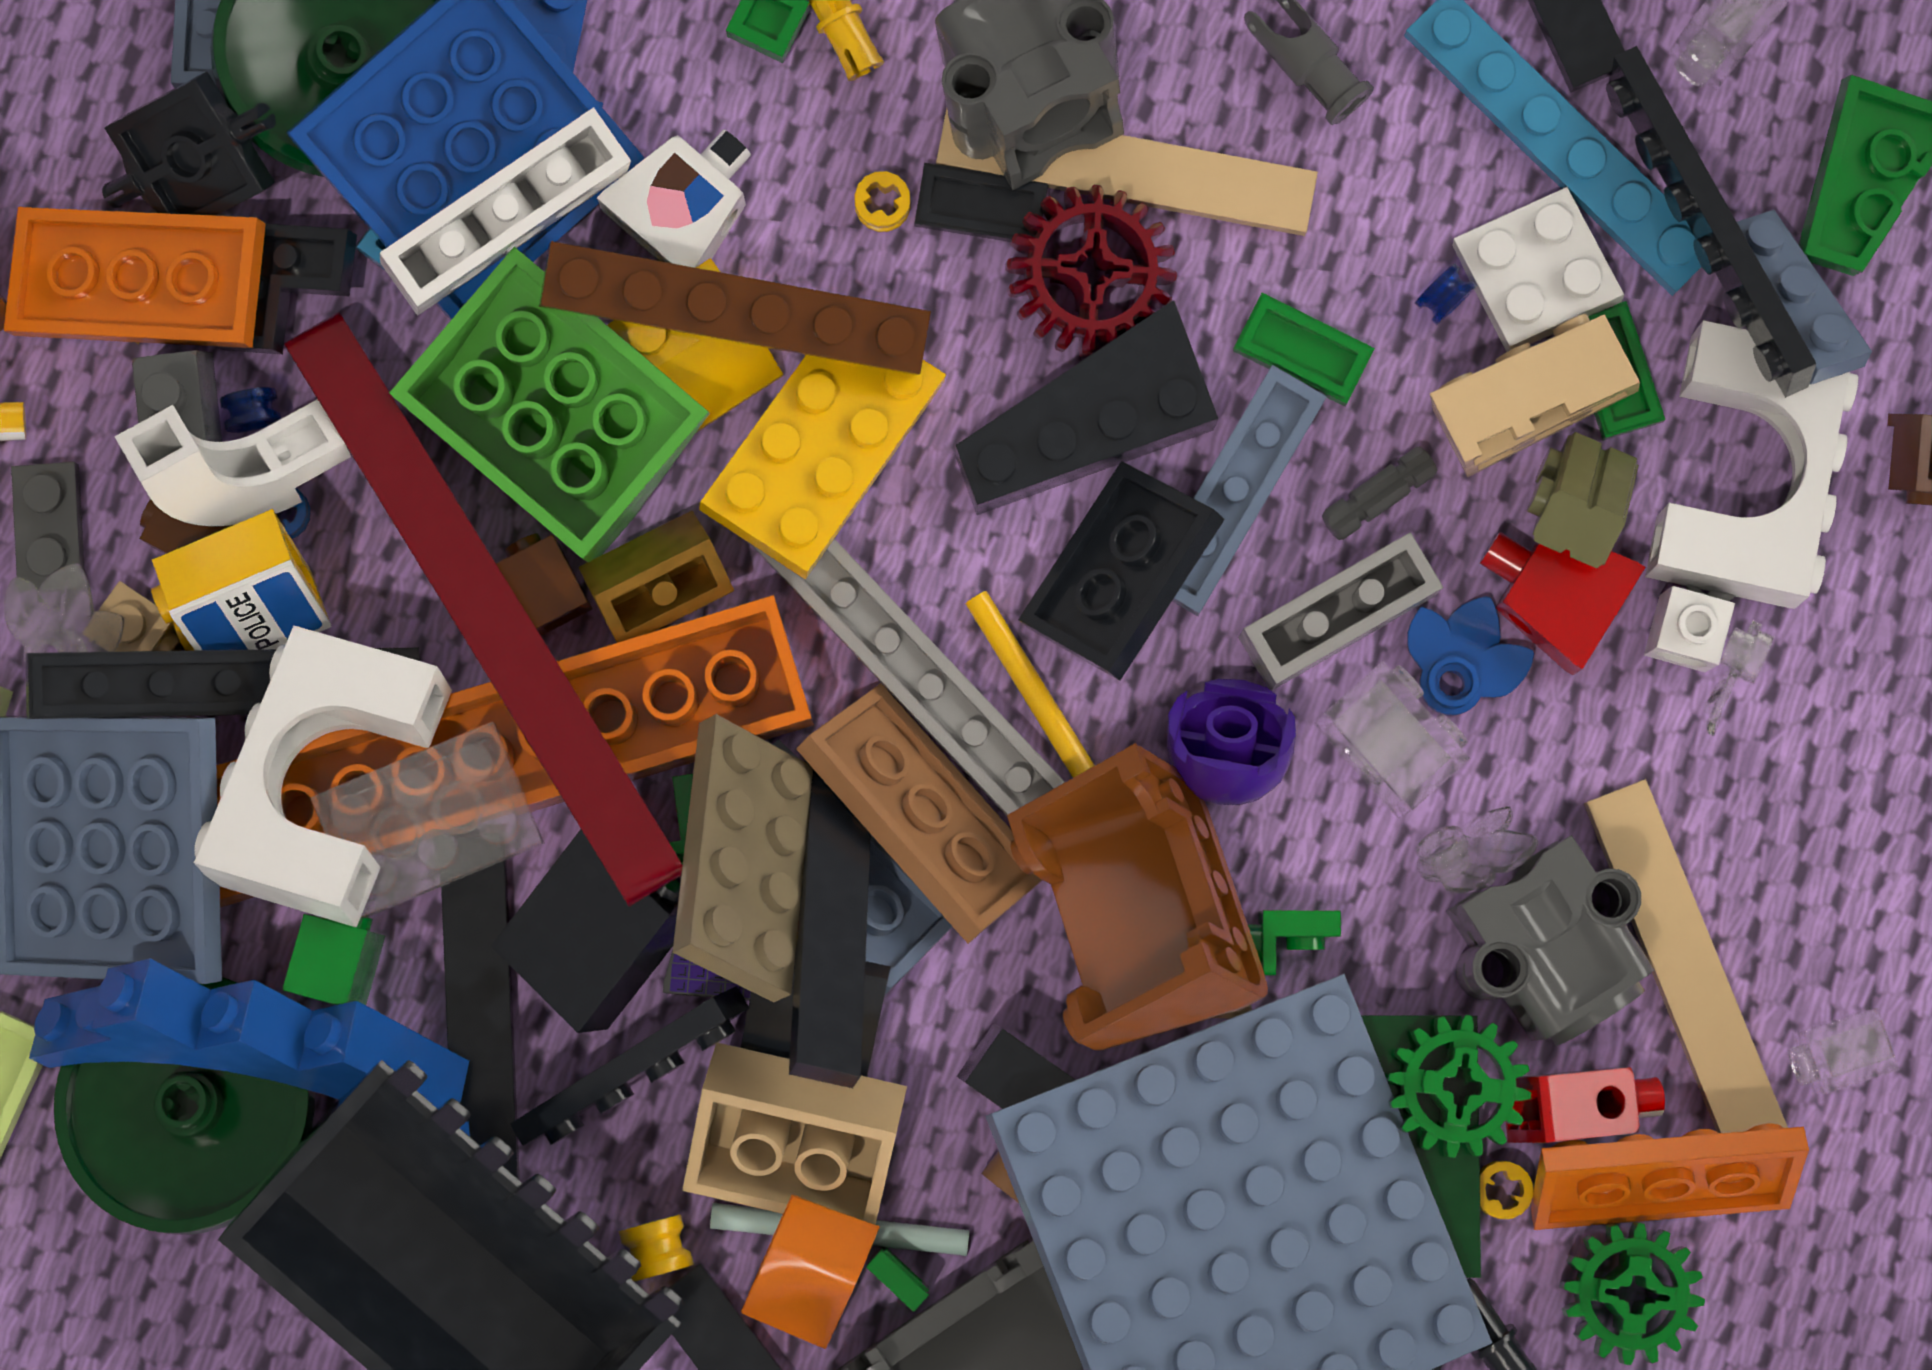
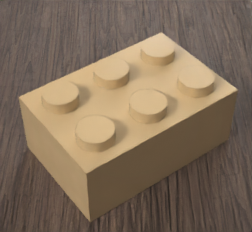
[682,1043,907,1225]

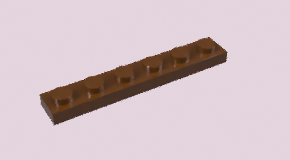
[539,241,931,375]

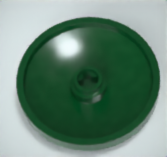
[210,0,436,177]
[54,977,315,1235]

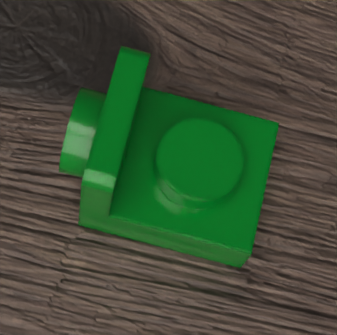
[1248,910,1341,976]

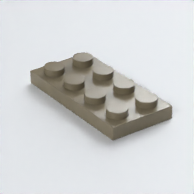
[672,714,813,1002]

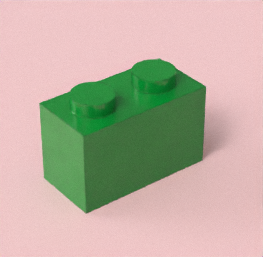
[282,914,386,1005]

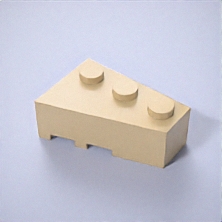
[1430,314,1640,477]

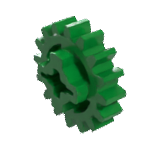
[1386,1015,1532,1158]
[1559,1222,1705,1365]

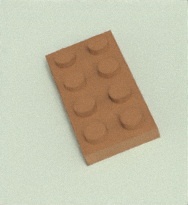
[796,683,1043,944]

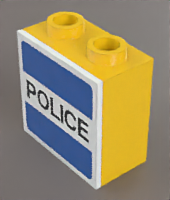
[151,509,332,651]

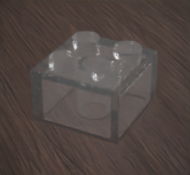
[1313,661,1471,819]

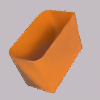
[741,1195,880,1349]

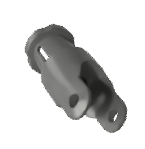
[1244,0,1374,125]

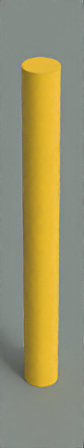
[965,591,1095,778]

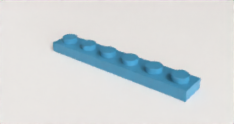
[1404,0,1701,296]

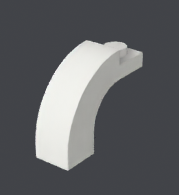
[115,399,351,526]

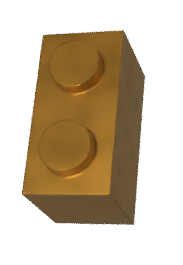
[578,510,735,643]

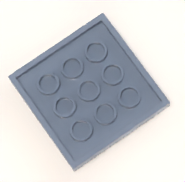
[0,716,222,984]

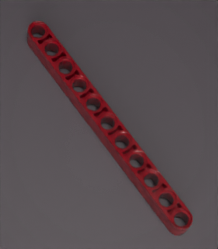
[284,311,683,907]

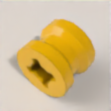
[618,1214,694,1281]

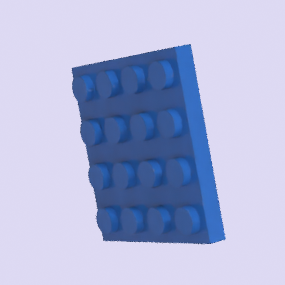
[286,0,645,320]

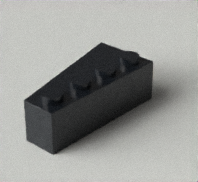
[955,300,1218,515]

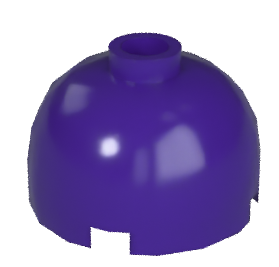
[1167,679,1296,805]

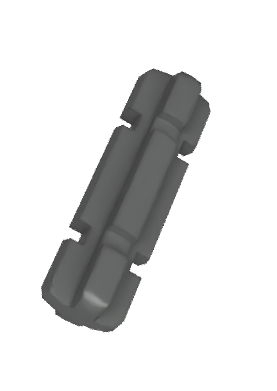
[1322,446,1438,540]

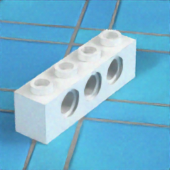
[380,107,631,316]

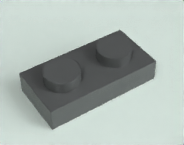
[11,462,86,594]

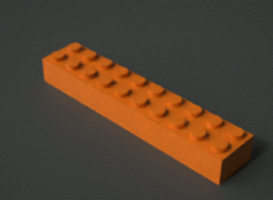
[216,595,814,908]

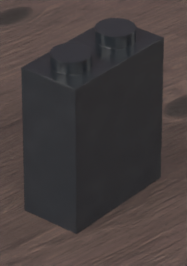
[491,829,680,1033]

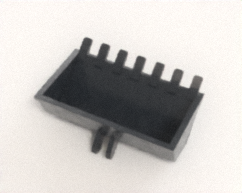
[218,1060,684,1370]

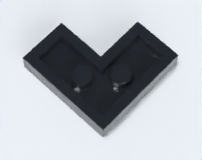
[216,224,357,355]

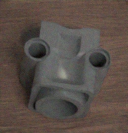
[935,0,1124,190]
[1446,835,1655,1046]

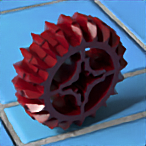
[1005,185,1177,357]

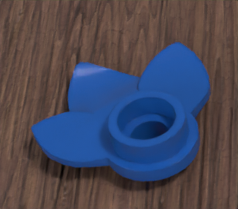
[1407,596,1534,716]

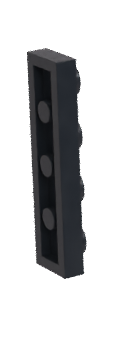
[510,986,750,1146]

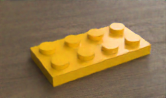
[699,355,946,579]

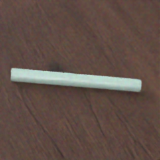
[710,1203,970,1256]

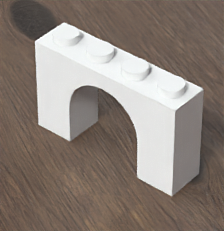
[1645,320,1858,609]
[194,626,452,927]

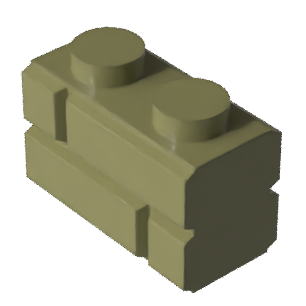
[1527,432,1639,568]

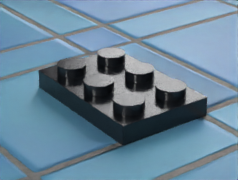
[1018,461,1225,681]

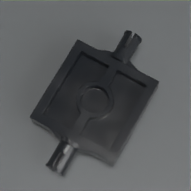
[102,71,276,216]

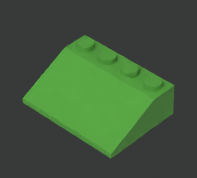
[389,246,710,563]

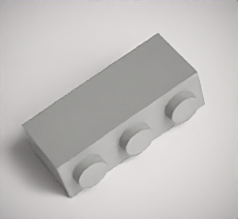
[1238,532,1444,691]

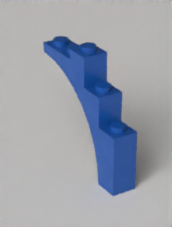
[29,958,469,1108]

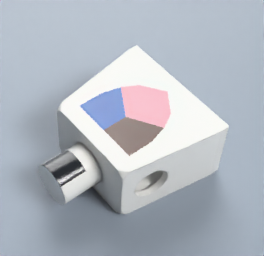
[597,129,751,268]

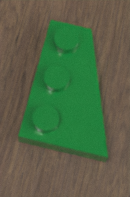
[1799,75,1932,276]

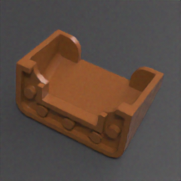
[1007,743,1268,1051]

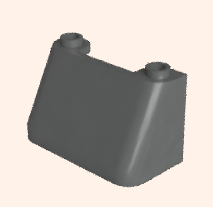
[836,1236,1084,1370]

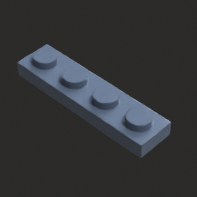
[1172,365,1327,616]

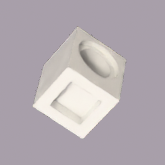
[1644,586,1735,672]

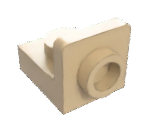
[83,581,183,652]

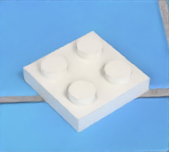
[1452,187,1624,352]

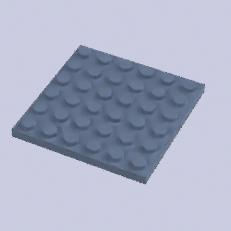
[985,974,1492,1370]

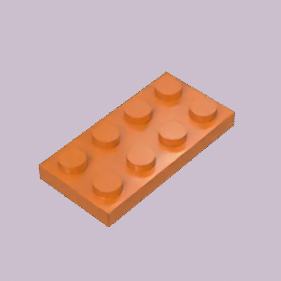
[4,207,266,348]
[1530,1123,1809,1230]

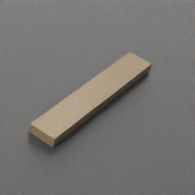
[936,109,1318,236]
[1584,779,1788,1134]

